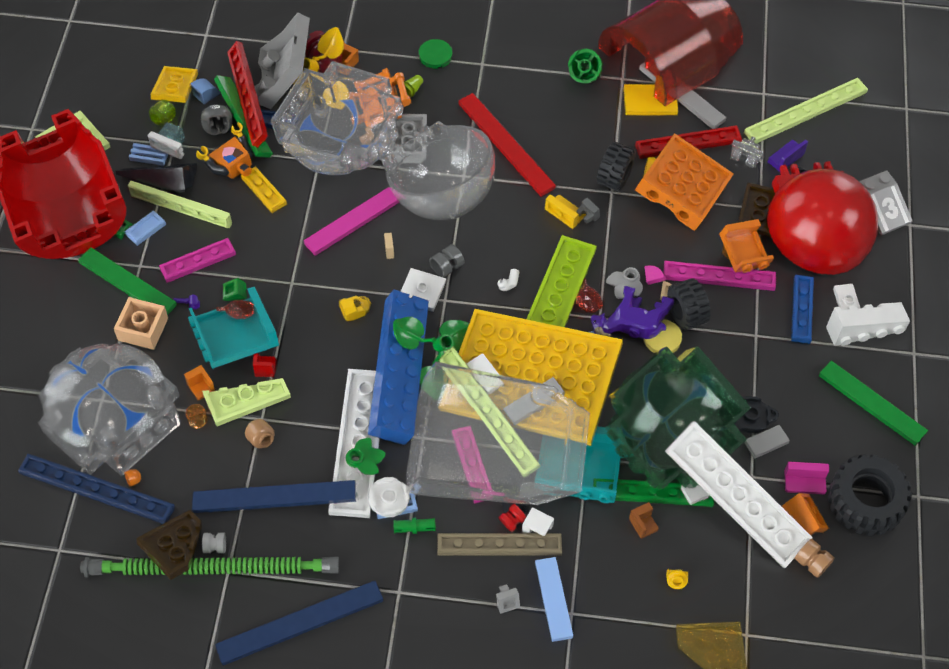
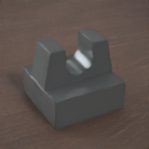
[576,198,600,224]

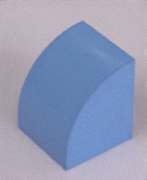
[191,78,220,104]

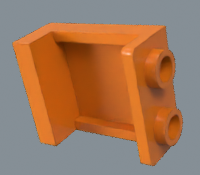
[719,219,774,273]

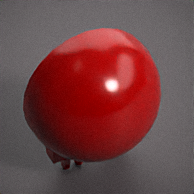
[767,161,879,275]

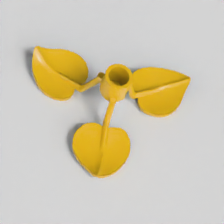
[293,27,349,110]

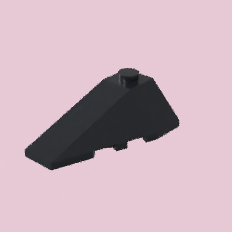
[115,163,197,193]

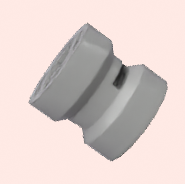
[202,533,226,553]

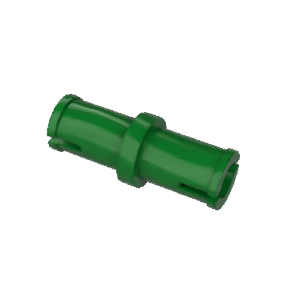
[394,517,436,534]

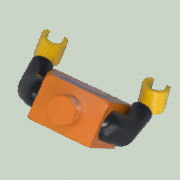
[196,122,252,179]

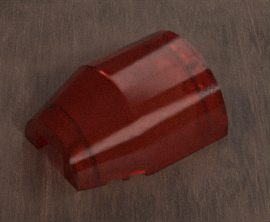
[598,0,743,106]

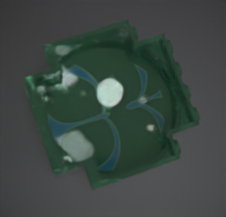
[604,346,751,489]

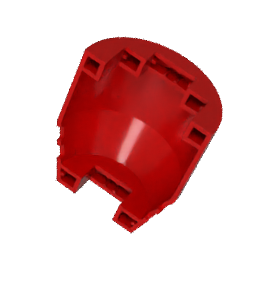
[0,109,126,259]

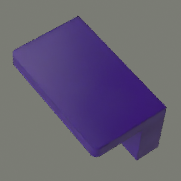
[768,140,808,172]

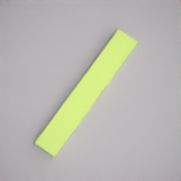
[128,181,232,228]

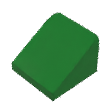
[223,278,247,301]

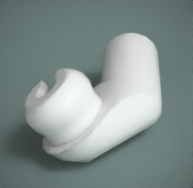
[497,269,520,291]

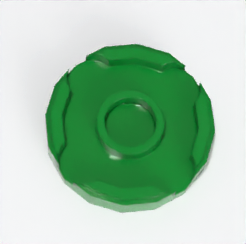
[419,39,453,69]

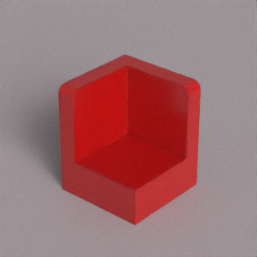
[253,353,276,377]

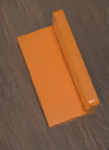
[782,493,829,535]

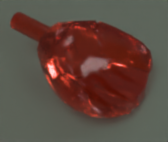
[576,279,603,312]
[216,300,254,319]

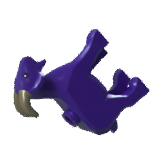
[591,286,674,339]

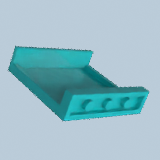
[188,286,279,369]
[534,426,624,503]

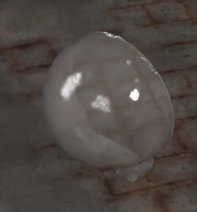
[380,121,496,221]

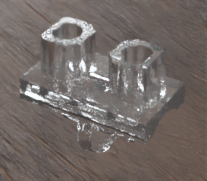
[730,136,764,168]

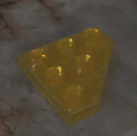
[676,622,747,669]

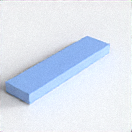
[535,557,573,642]

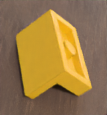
[545,194,586,229]

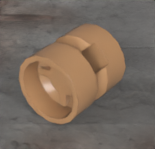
[794,538,835,578]

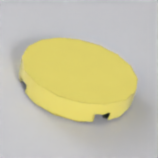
[644,320,682,355]

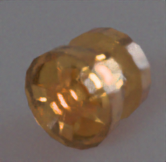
[185,404,208,429]

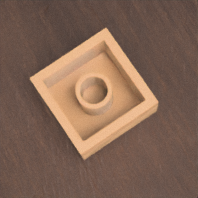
[114,297,168,350]

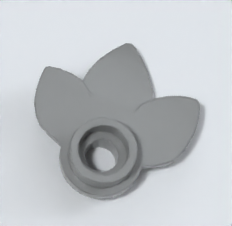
[606,267,643,299]

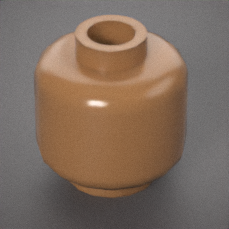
[245,419,275,449]

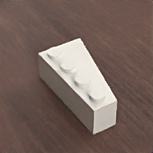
[826,302,910,346]

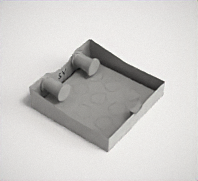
[254,12,310,109]

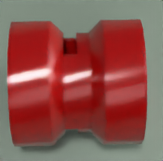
[498,503,526,532]

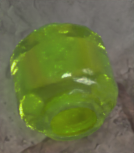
[149,99,176,126]

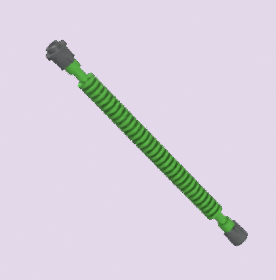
[80,557,339,578]

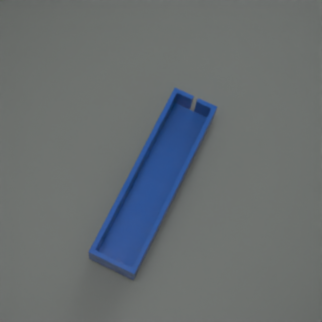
[368,290,429,445]

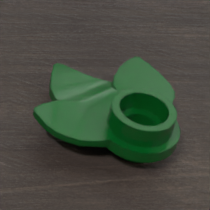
[345,438,386,475]

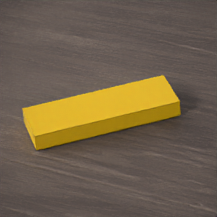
[241,166,287,213]

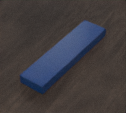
[791,275,814,344]

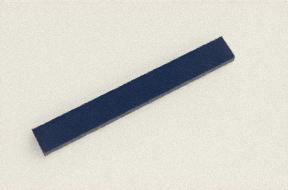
[18,454,175,524]
[192,480,356,513]
[215,581,383,666]

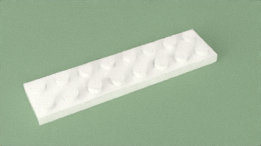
[329,369,380,518]
[665,421,813,568]

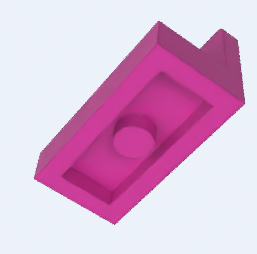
[784,462,829,494]

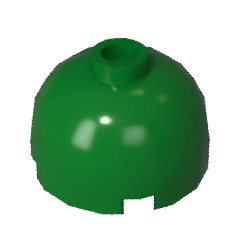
[568,49,603,84]

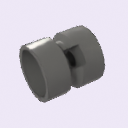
[429,244,465,278]

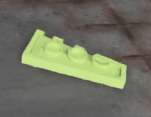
[202,378,291,426]

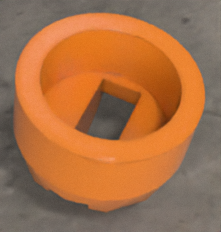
[124,469,141,487]

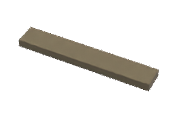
[438,533,562,555]

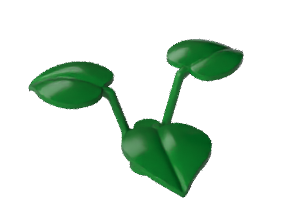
[393,317,469,399]

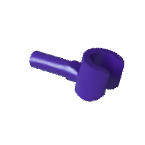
[173,295,200,309]

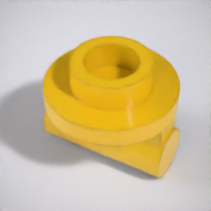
[666,569,688,589]

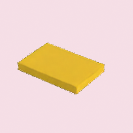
[150,66,198,103]
[623,84,678,115]

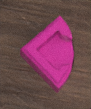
[645,266,666,285]

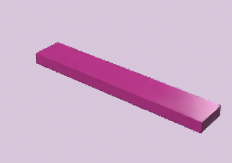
[304,185,403,256]
[663,261,776,291]

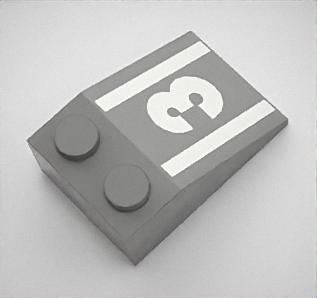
[859,170,913,235]

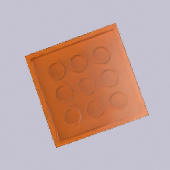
[635,133,734,231]

